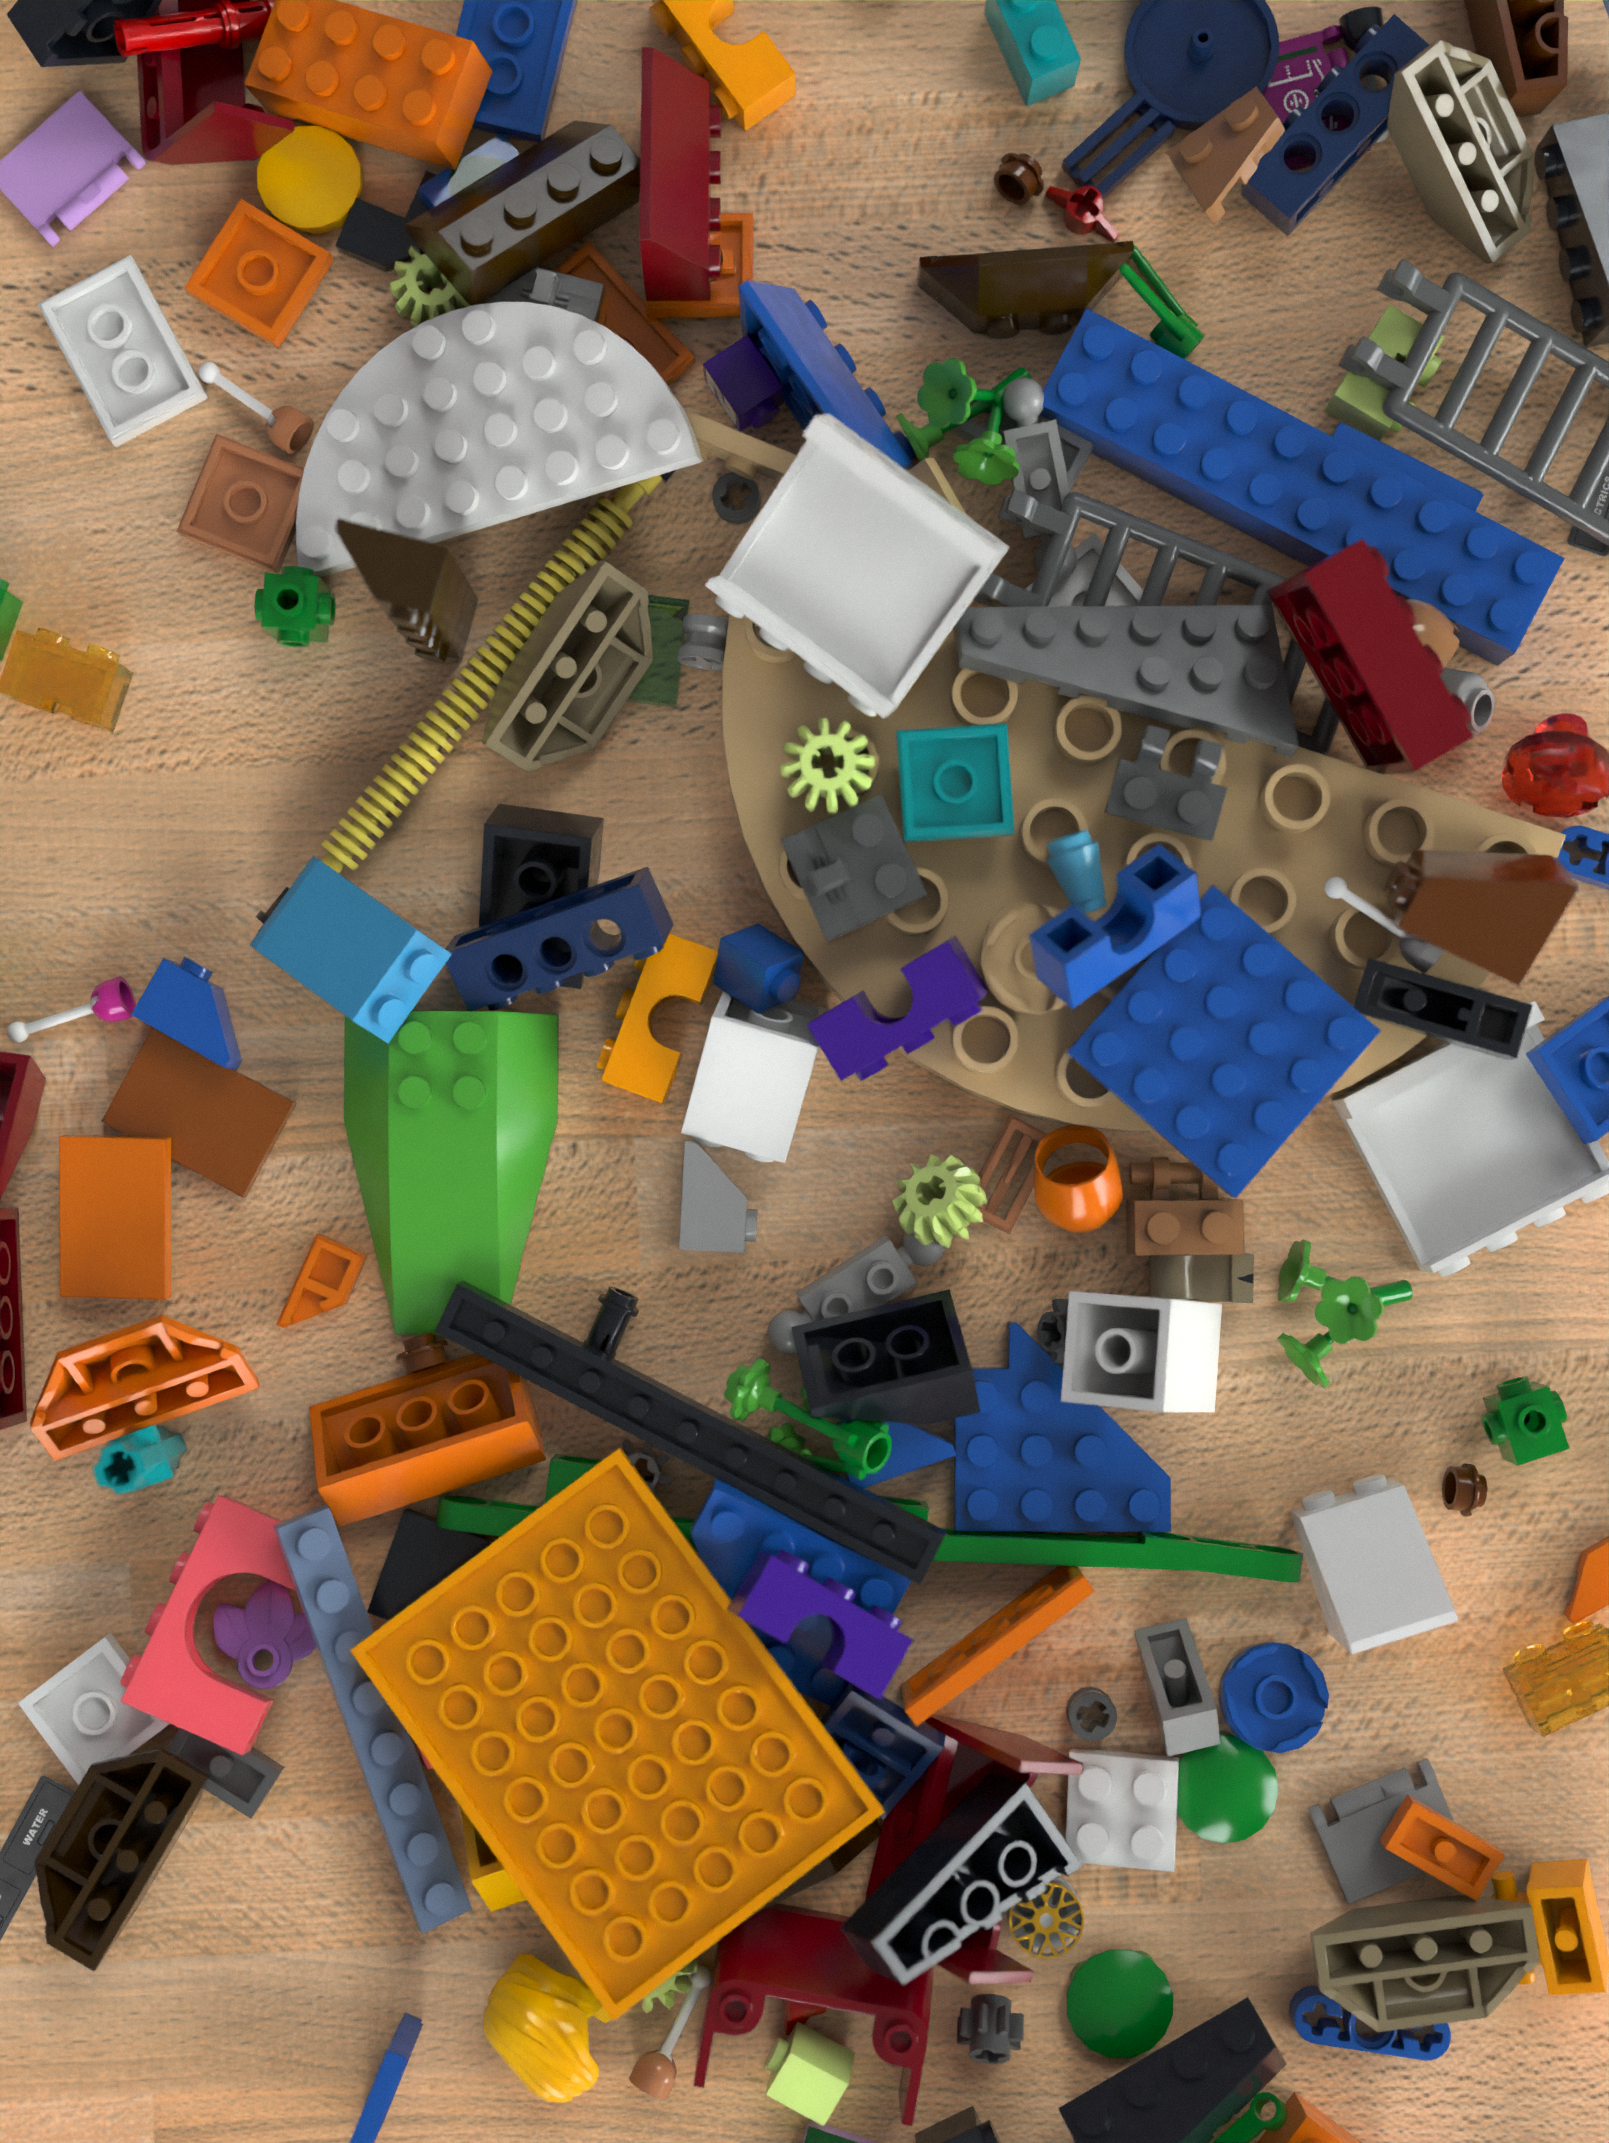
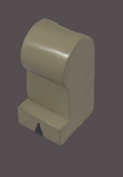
[1149,1252,1254,1303]

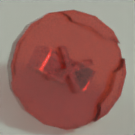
[1502,713,1609,818]

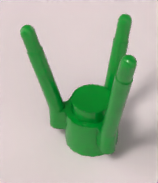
[1119,244,1206,359]

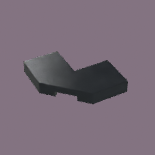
[335,171,436,272]

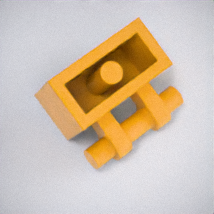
[1490,1859,1609,1996]

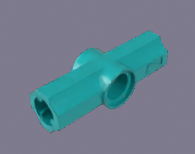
[93,1424,187,1495]

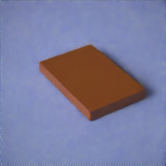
[101,1027,297,1197]

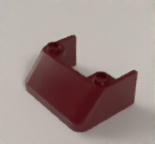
[137,0,294,165]
[865,1715,1084,1984]
[693,1903,934,2127]

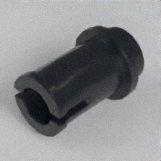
[583,1286,639,1358]

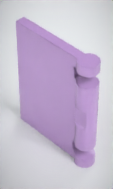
[0,90,147,247]

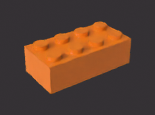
[244,0,493,170]

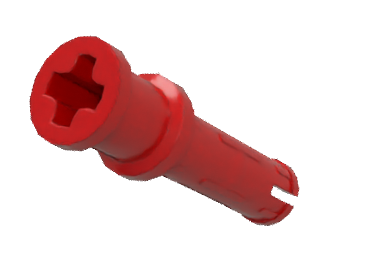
[114,0,276,57]

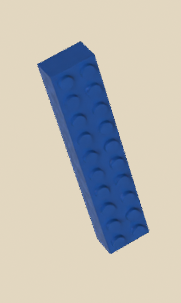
[1040,308,1565,666]

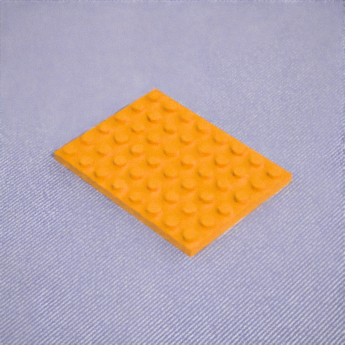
[350,1448,884,2021]

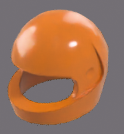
[1034,1125,1123,1233]

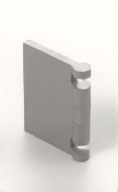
[1308,1758,1454,1904]

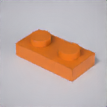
[1379,1795,1505,1901]

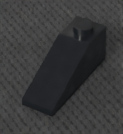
[1353,958,1533,1060]

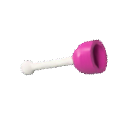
[7,976,136,1043]

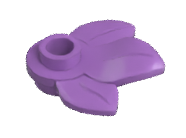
[213,1579,316,1689]

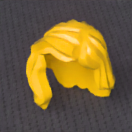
[483,1953,611,2103]

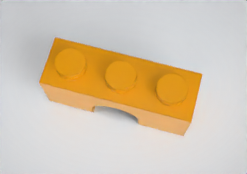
[649,0,796,131]
[597,933,718,1105]

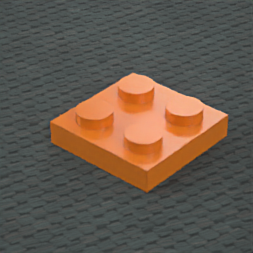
[184,198,334,349]

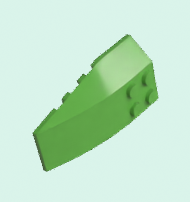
[344,1011,559,1335]

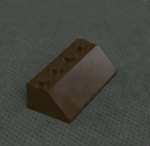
[405,120,640,306]
[335,518,478,663]

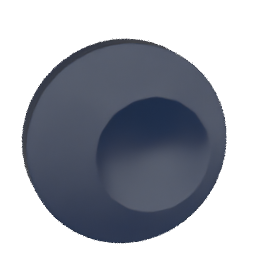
[1124,0,1279,131]

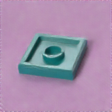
[896,723,1014,843]

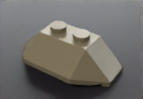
[1387,40,1534,264]
[482,559,653,772]
[1310,1895,1540,2032]

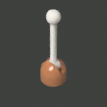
[198,362,314,455]
[629,1965,712,2100]

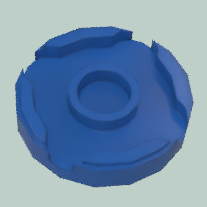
[1219,1641,1329,1753]

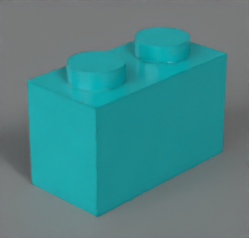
[984,0,1081,107]

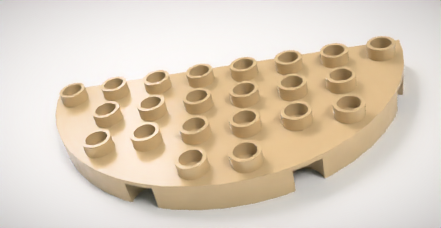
[722,614,1566,1132]

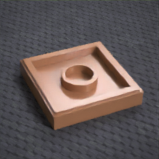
[177,434,304,574]

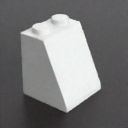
[681,991,830,1163]
[1061,1291,1222,1412]
[1290,1474,1458,1654]

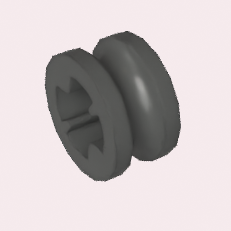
[712,472,761,525]
[1066,1687,1117,1741]

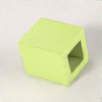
[764,2021,855,2126]

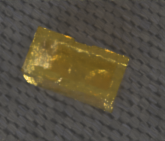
[0,628,133,733]

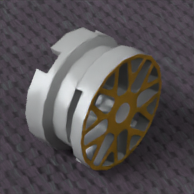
[1005,1876,1085,1959]

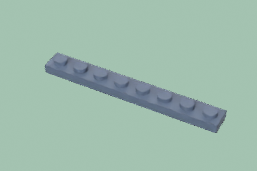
[273,1504,472,1934]

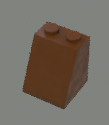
[1385,850,1579,987]

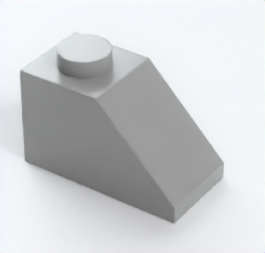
[679,1141,758,1253]
[1134,1618,1220,1757]

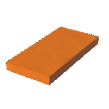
[901,1566,1095,1726]

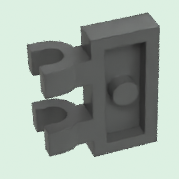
[1104,725,1228,841]

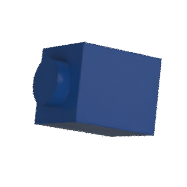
[713,923,804,1014]

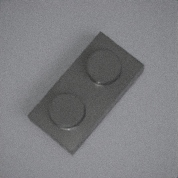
[167,1728,285,1818]

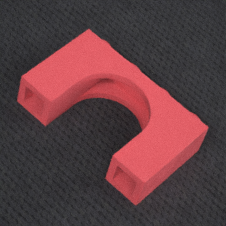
[120,1495,296,1755]

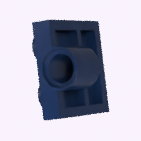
[820,1683,946,1820]

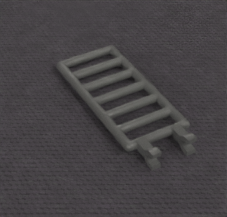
[1338,259,1609,546]
[973,489,1340,756]

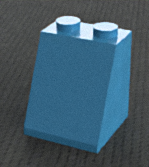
[249,856,452,1043]

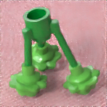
[724,1358,892,1480]

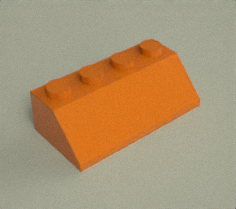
[309,1353,546,1527]

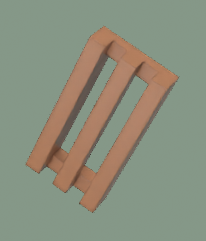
[978,1115,1049,1234]

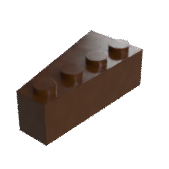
[1464,0,1568,117]

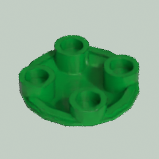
[1177,1731,1279,1844]
[1067,1949,1173,2058]

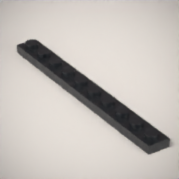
[435,1281,947,1585]

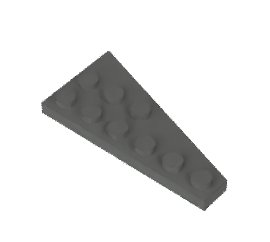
[953,605,1299,757]

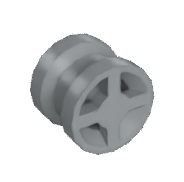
[677,614,729,671]

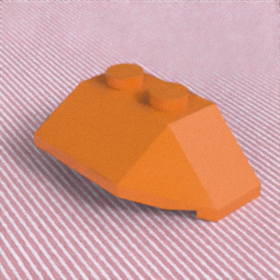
[30,1315,260,1461]

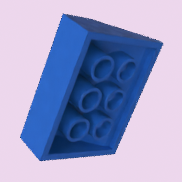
[738,280,916,472]

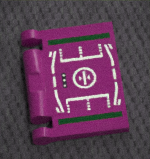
[1264,25,1371,171]

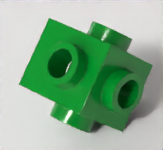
[254,566,336,647]
[1481,1376,1570,1465]

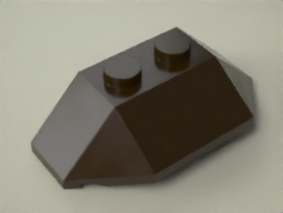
[917,241,1134,339]
[34,1748,210,1972]

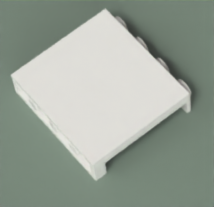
[705,414,1009,718]
[1332,1000,1609,1277]

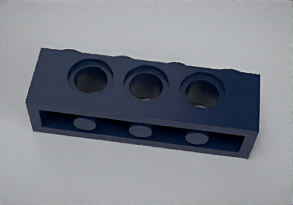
[1241,14,1429,237]
[446,866,674,1011]

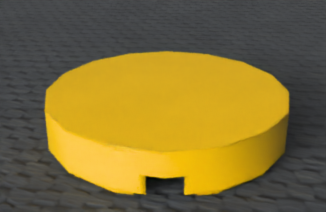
[257,125,364,235]

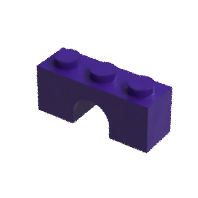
[807,935,989,1081]
[727,1549,913,1700]

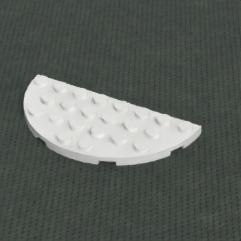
[296,302,703,578]

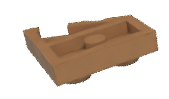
[1166,87,1285,224]

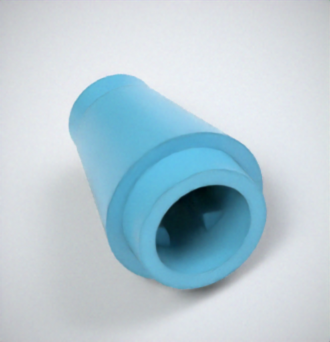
[1045,829,1107,914]

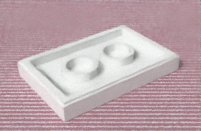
[37,255,209,447]

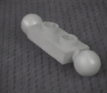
[1002,378,1077,581]
[768,1233,945,1354]

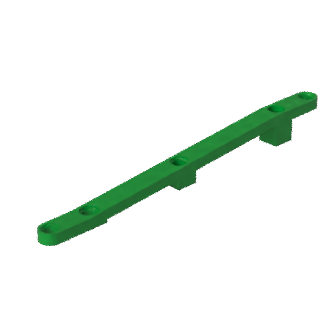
[436,1454,1303,1582]

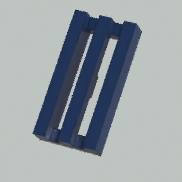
[1061,92,1176,199]

